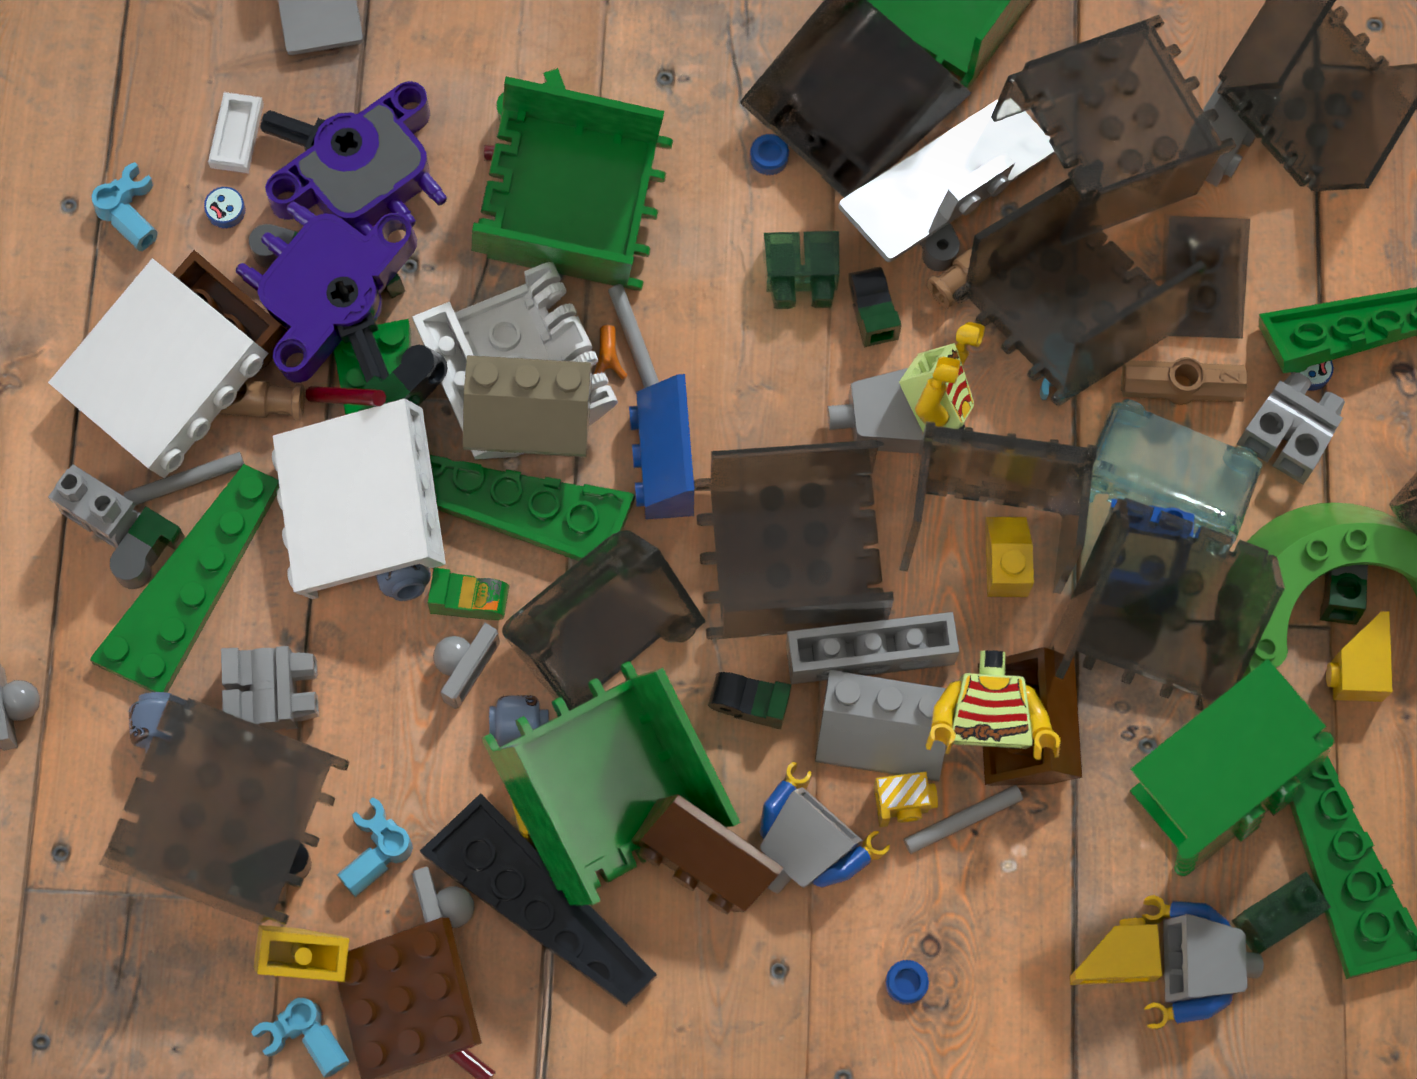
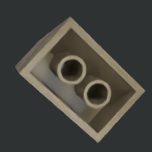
[463,355,592,457]

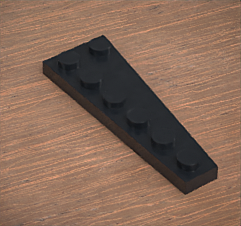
[419,793,657,1007]

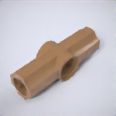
[1121,357,1247,405]

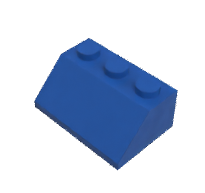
[629,374,694,520]

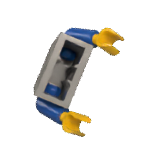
[759,762,890,894]
[1141,895,1264,1029]

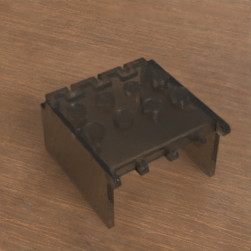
[1217,0,1417,191]
[990,15,1237,245]
[952,161,1206,406]
[900,421,1097,594]
[694,440,894,640]
[1049,497,1285,711]
[99,694,350,925]

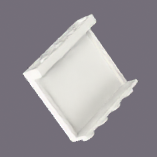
[48,258,269,478]
[272,399,446,599]

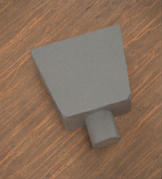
[827,368,923,453]

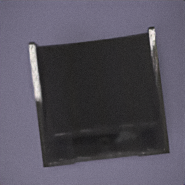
[739,0,972,198]

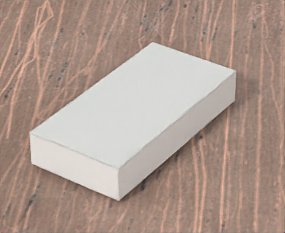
[208,92,264,174]

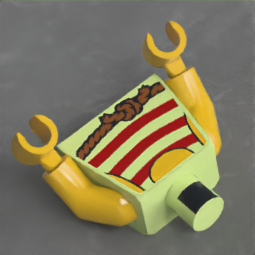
[899,322,985,447]
[925,650,1060,760]

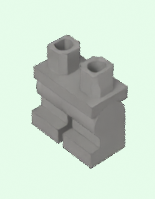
[1237,372,1345,485]
[48,464,140,548]
[221,646,319,736]

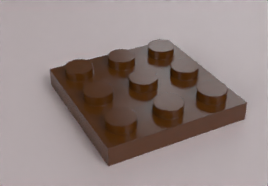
[337,917,482,1079]

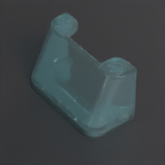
[1074,399,1263,557]

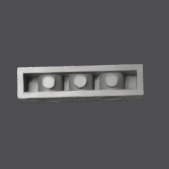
[786,612,959,684]

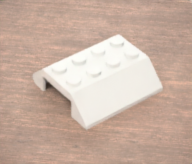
[412,262,618,459]

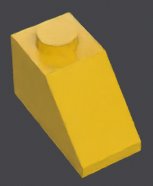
[985,517,1034,597]
[1326,611,1393,702]
[1070,918,1162,985]
[254,925,349,982]

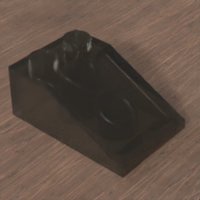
[1162,214,1250,339]

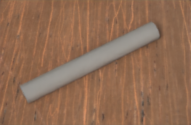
[608,285,659,388]
[124,452,244,505]
[904,785,1023,854]

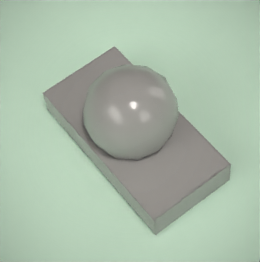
[433,623,500,709]
[0,664,40,751]
[412,867,474,928]

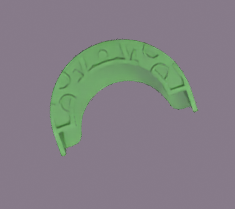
[1219,502,1417,684]

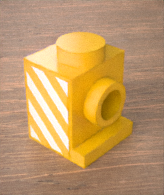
[873,772,938,827]

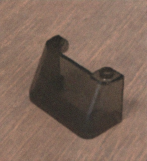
[502,530,706,710]

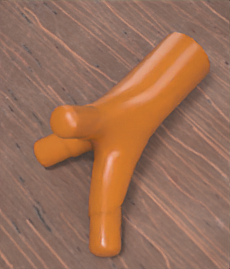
[593,325,627,380]

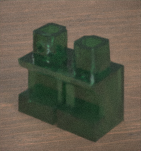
[762,231,839,309]
[1232,871,1331,954]

